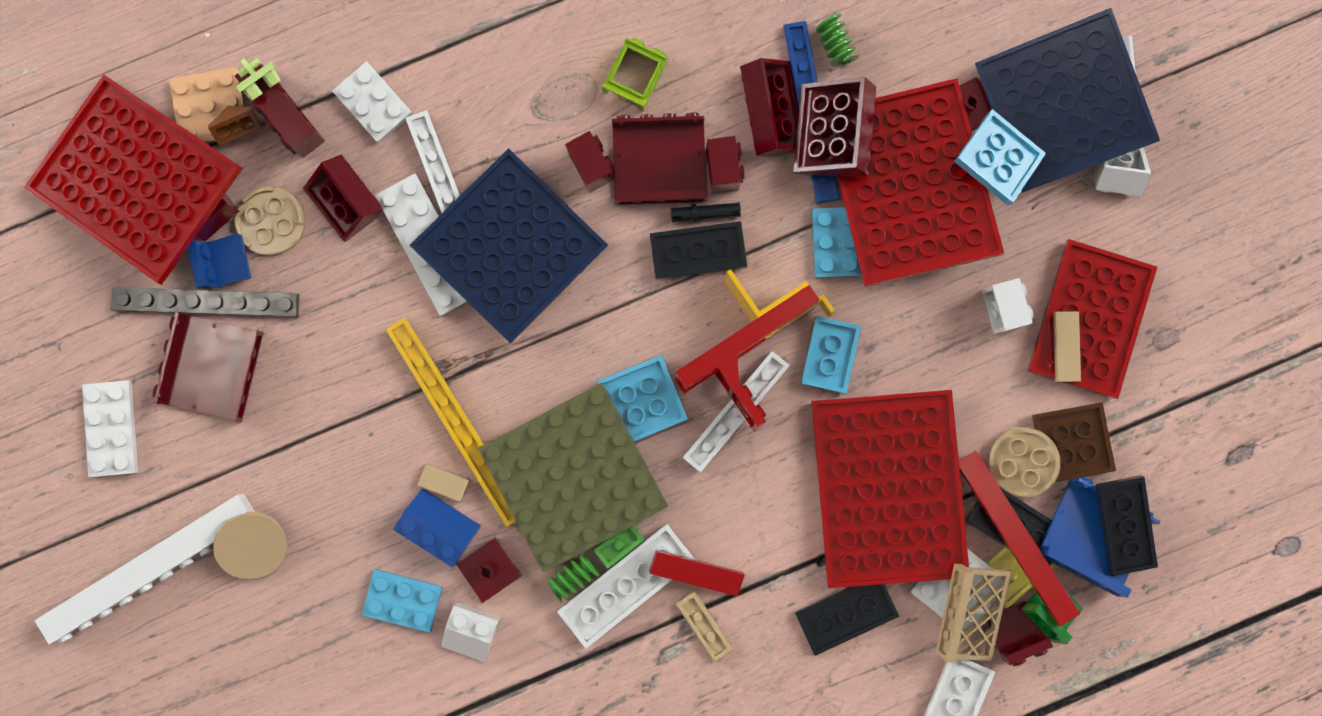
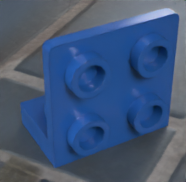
[187,234,251,290]

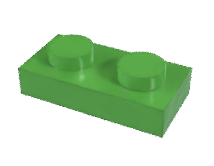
[594,525,646,569]

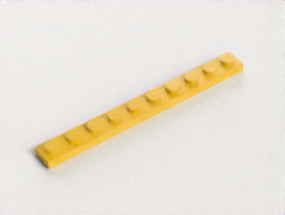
[386,317,516,527]

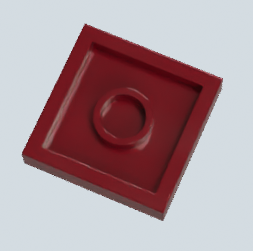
[959,77,992,131]
[457,537,522,603]

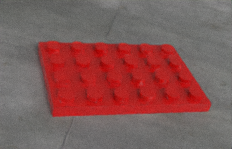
[1027,239,1157,399]

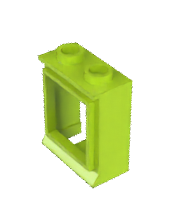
[602,38,668,112]

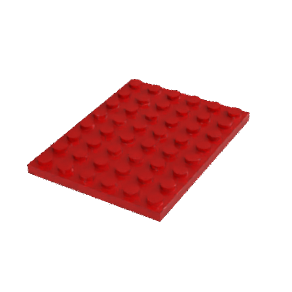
[24,74,243,285]
[837,78,1004,287]
[811,390,969,588]

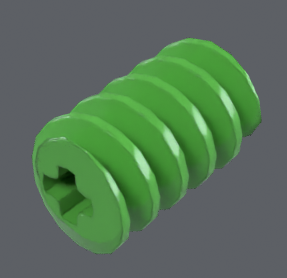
[816,14,859,66]
[547,554,600,603]

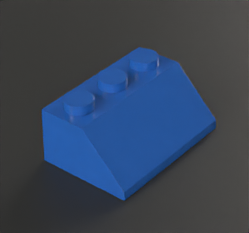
[393,489,481,568]

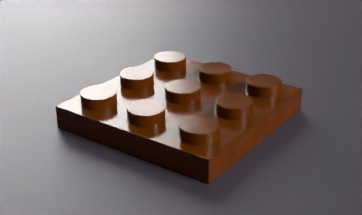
[1032,402,1116,482]

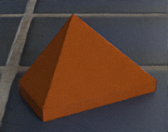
[208,106,262,146]

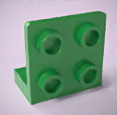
[1021,591,1083,644]

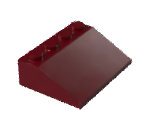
[793,77,876,177]

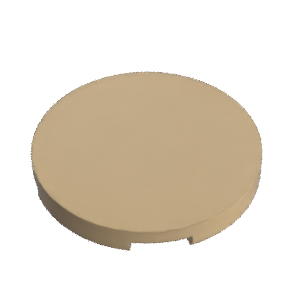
[234,186,305,256]
[988,427,1061,498]
[213,512,287,579]

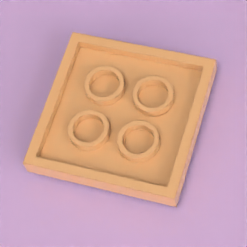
[169,67,251,144]

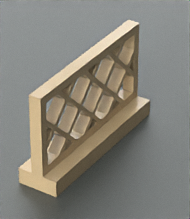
[935,564,1011,663]

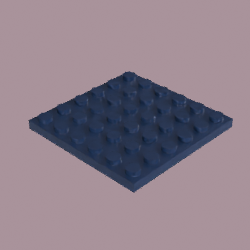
[975,8,1160,193]
[410,148,608,344]

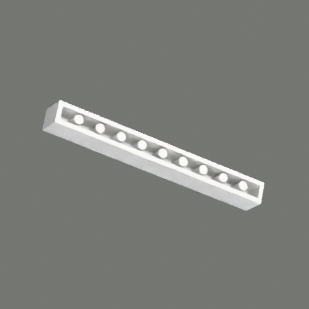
[34,494,255,645]

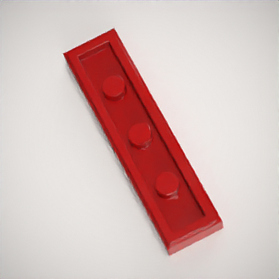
[649,550,745,596]

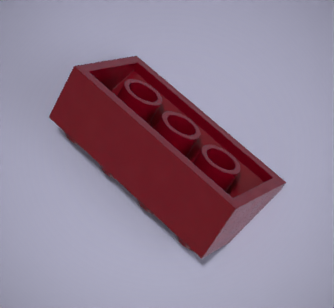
[740,58,799,157]

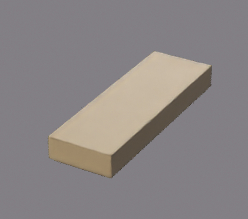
[1053,312,1081,382]
[675,590,734,663]

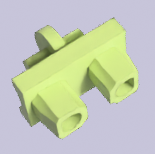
[235,58,281,100]

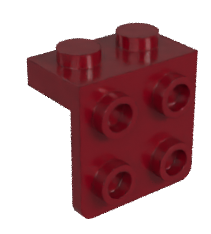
[986,601,1053,666]

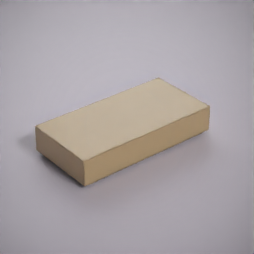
[417,463,470,502]

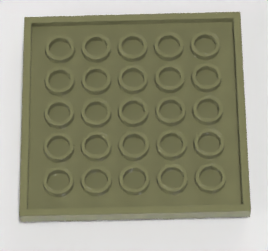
[478,382,668,573]

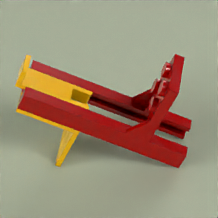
[674,269,835,432]

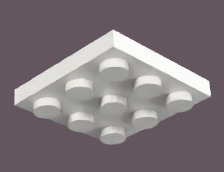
[909,549,1002,632]

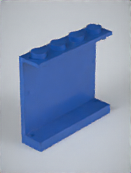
[1039,477,1161,598]

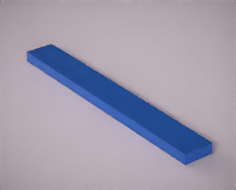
[783,21,839,204]

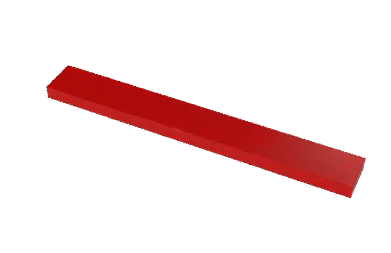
[959,450,1080,627]

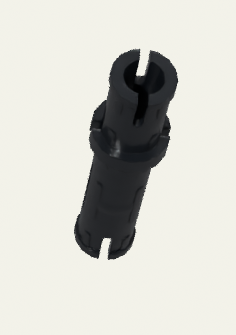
[671,202,741,223]

